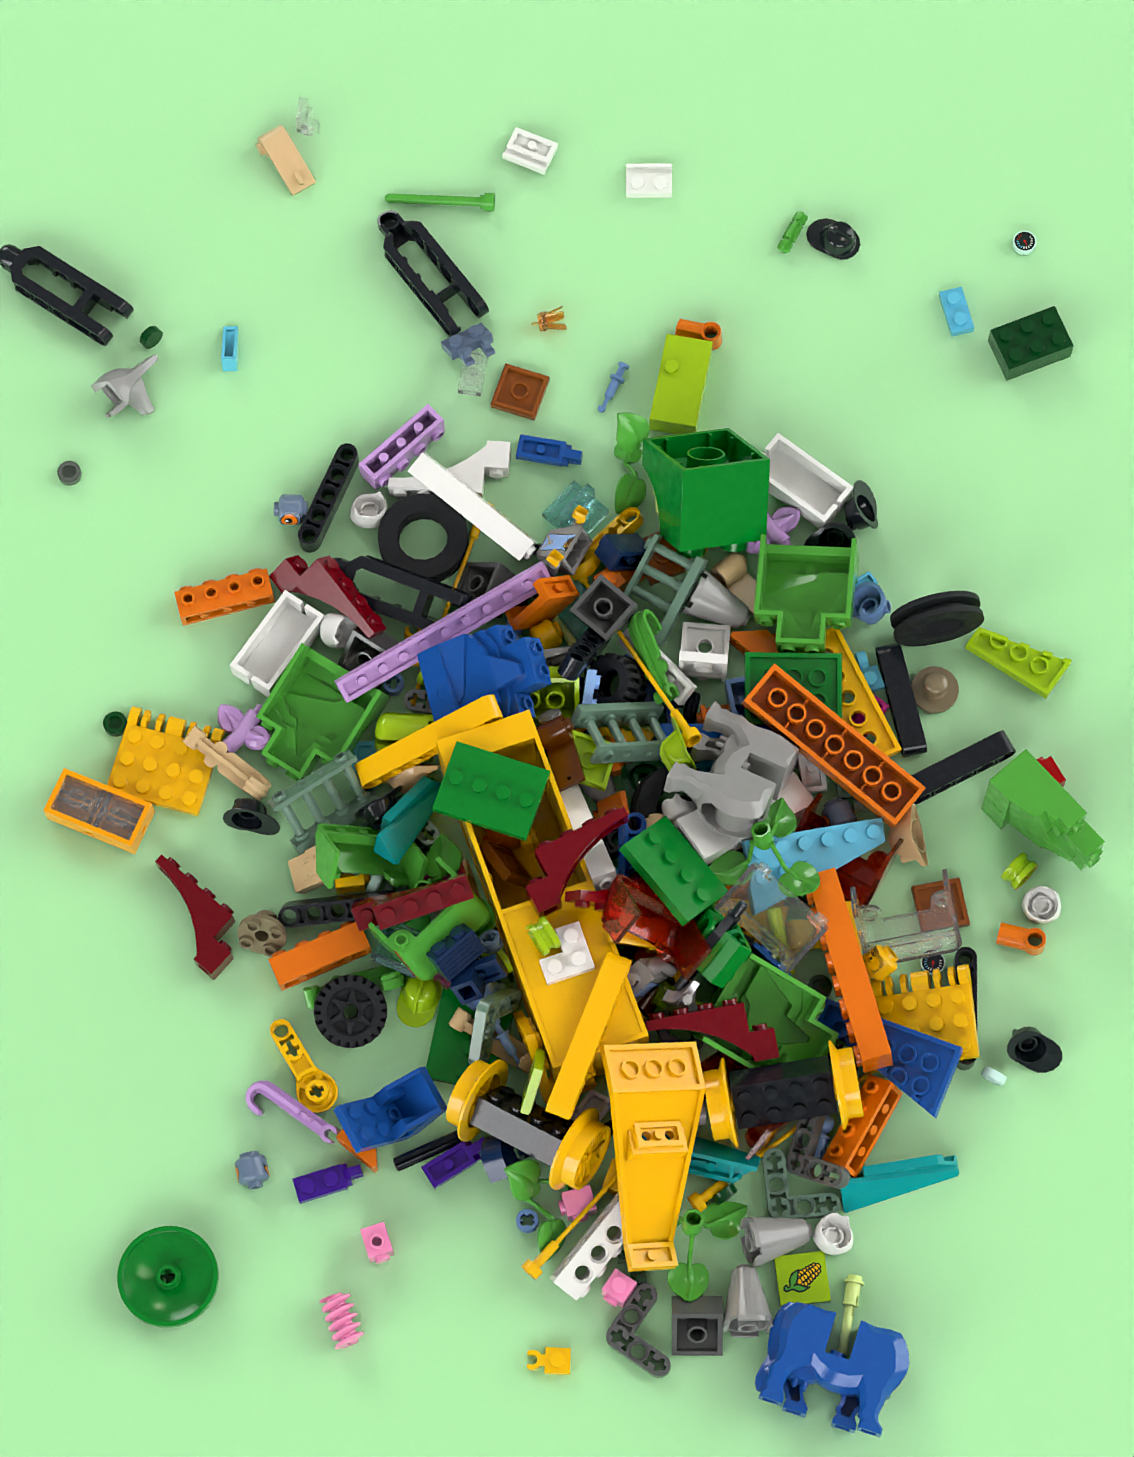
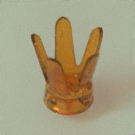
[531,306,567,332]

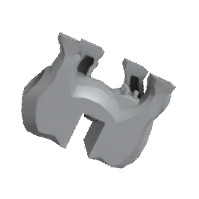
[663,701,799,838]

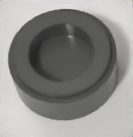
[57,461,82,486]

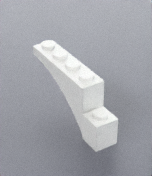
[388,440,511,499]

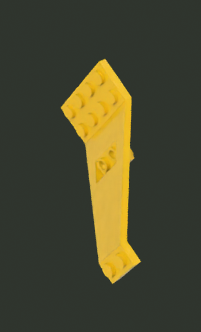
[600,1042,706,1272]

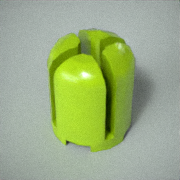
[375,712,434,763]

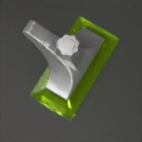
[651,977,703,1014]

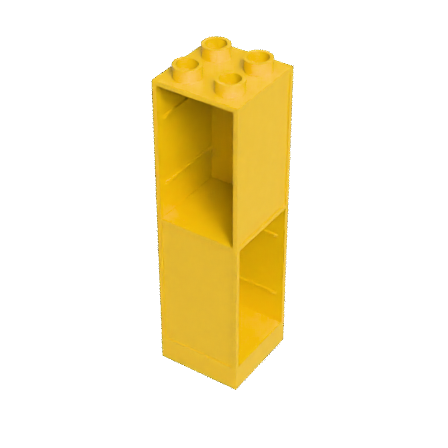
[436,710,649,1094]

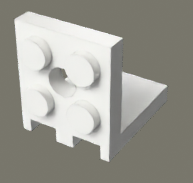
[679,622,731,683]

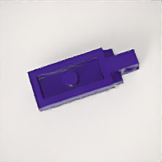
[421,1137,484,1189]
[292,1163,364,1204]

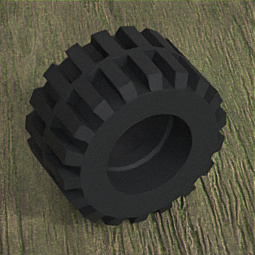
[582,653,648,704]

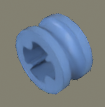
[383,673,405,696]
[479,929,503,954]
[516,1209,539,1233]

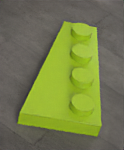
[965,627,1072,699]

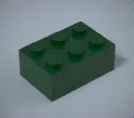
[988,306,1074,381]

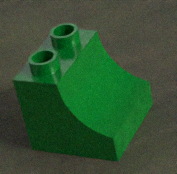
[642,428,770,558]

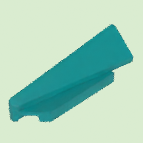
[374,776,441,865]
[641,1134,761,1183]
[839,1154,959,1213]

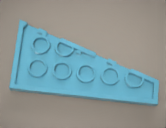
[741,818,885,914]

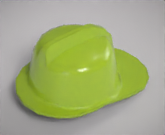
[660,717,697,772]
[396,974,442,1028]

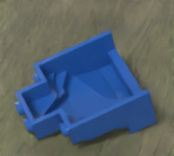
[417,624,552,722]

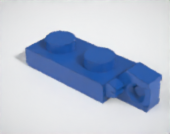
[516,434,583,467]

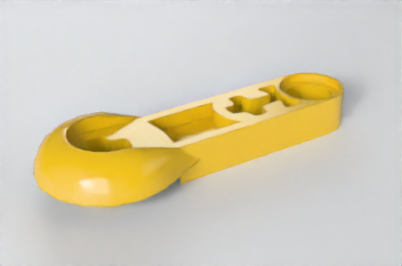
[563,507,644,581]
[270,1019,338,1113]

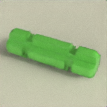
[777,211,808,253]

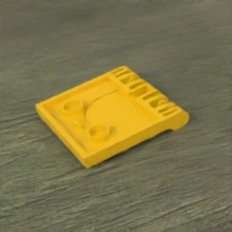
[107,706,225,816]
[871,964,980,1060]

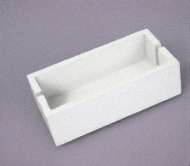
[761,433,853,529]
[230,590,325,697]

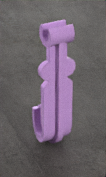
[246,1080,340,1144]

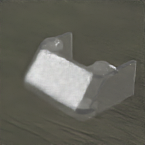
[850,869,962,963]

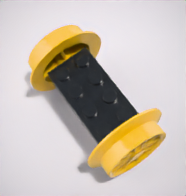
[703,1040,864,1148]
[446,1059,611,1190]

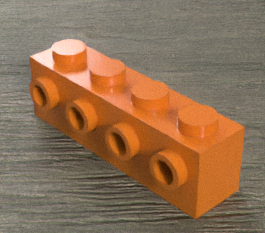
[174,568,275,626]
[268,921,372,991]
[822,1074,903,1178]

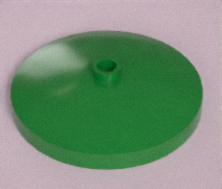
[117,1226,219,1328]

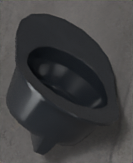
[806,218,860,260]
[844,480,878,531]
[804,521,856,548]
[355,785,403,830]
[223,798,280,835]
[1007,1026,1062,1073]

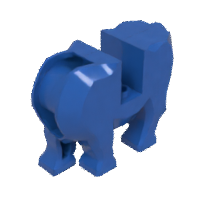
[755,1302,910,1438]

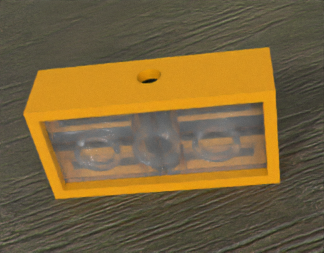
[43,768,155,854]

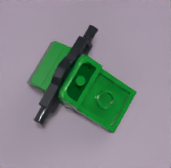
[673,900,752,991]

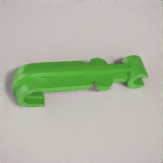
[627,609,679,705]
[303,964,405,1009]

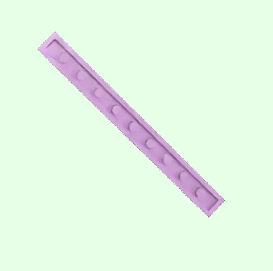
[334,561,551,703]

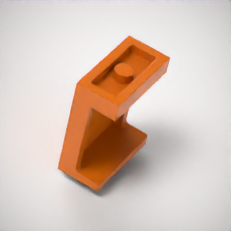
[504,575,580,630]

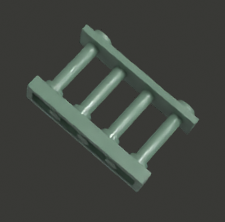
[624,534,709,645]
[570,701,667,764]
[267,750,379,855]

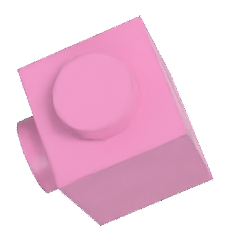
[558,1185,597,1223]
[360,1222,394,1264]
[602,1268,637,1308]

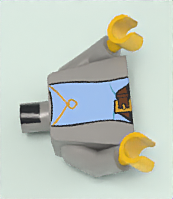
[533,505,593,576]
[627,956,691,1020]

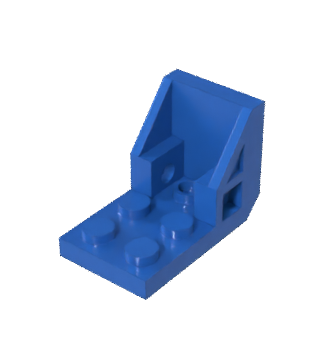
[333,1066,447,1153]

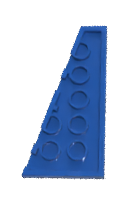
[818,998,963,1118]

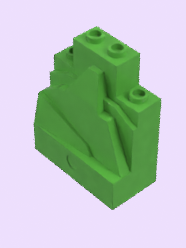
[754,534,859,653]
[256,643,391,781]
[981,749,1105,871]
[690,953,839,1068]

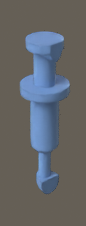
[598,362,629,413]
[494,1019,522,1070]

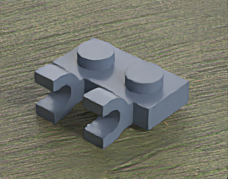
[441,323,495,367]

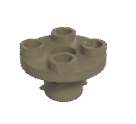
[911,666,959,714]
[238,910,287,957]

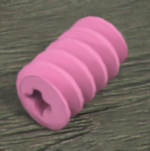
[319,1293,364,1350]

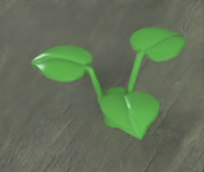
[614,412,649,514]
[709,797,820,896]
[388,833,496,938]
[504,1159,574,1261]
[667,1202,747,1302]

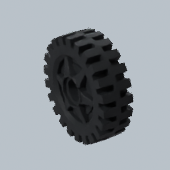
[313,975,387,1048]

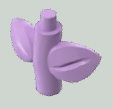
[746,506,801,554]
[218,704,272,753]

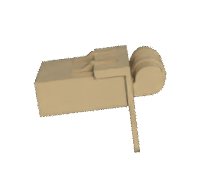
[288,846,347,894]

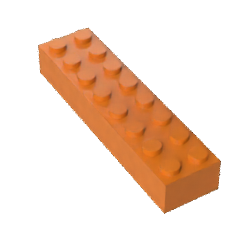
[741,663,926,828]
[806,867,893,1073]

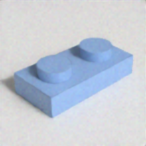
[581,668,601,704]

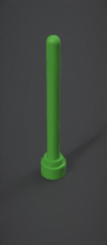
[385,193,495,211]

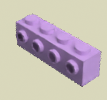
[358,404,445,490]

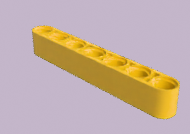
[354,694,503,789]
[545,951,632,1120]

